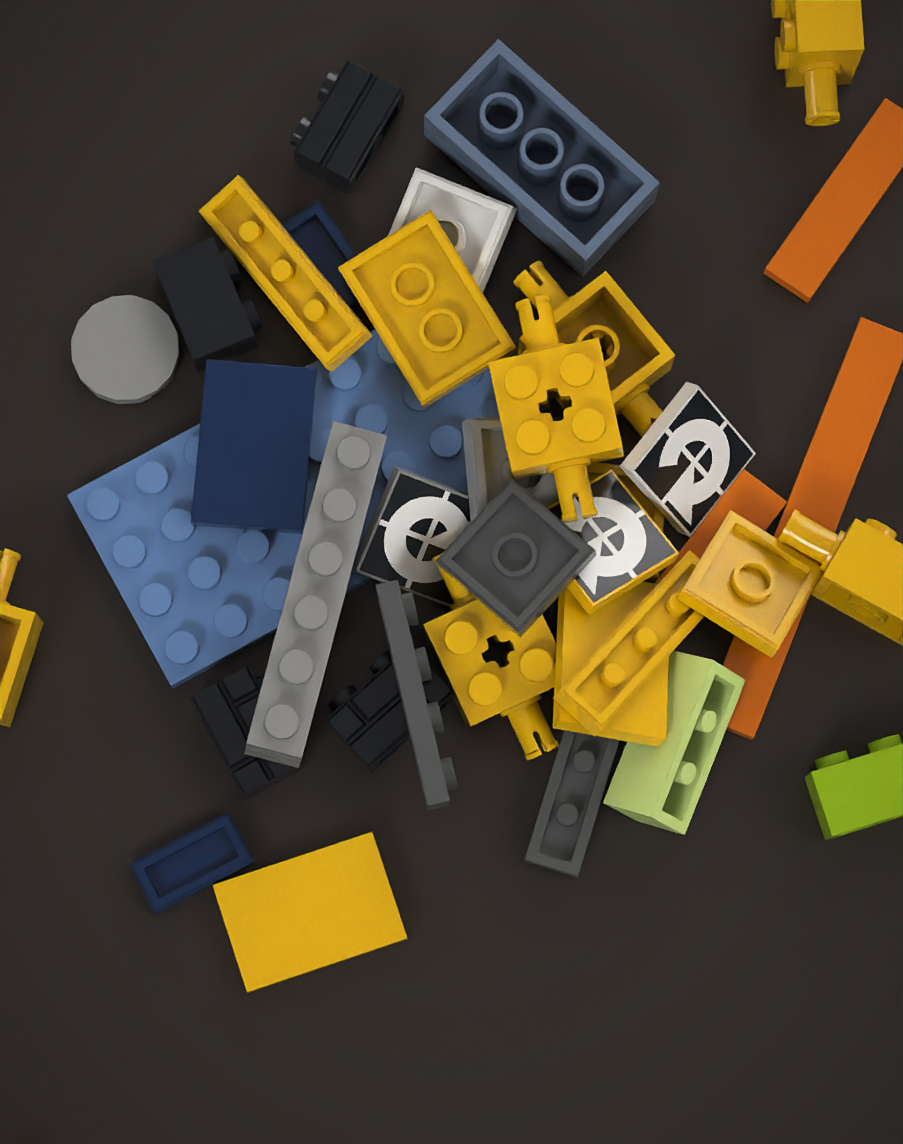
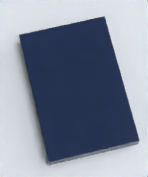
[191,359,317,534]

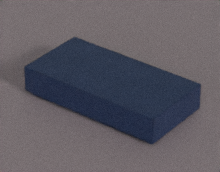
[282,200,360,310]
[129,812,255,915]

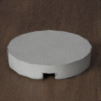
[71,295,180,404]

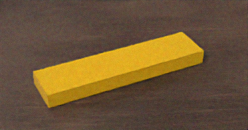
[199,175,373,372]
[553,550,704,737]

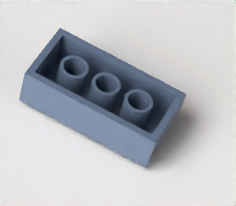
[424,39,660,278]

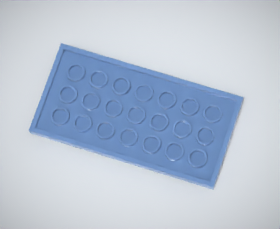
[67,329,500,689]

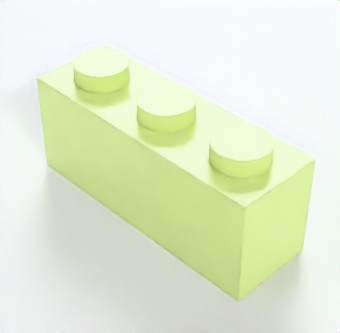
[603,650,746,835]

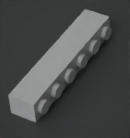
[244,421,387,768]

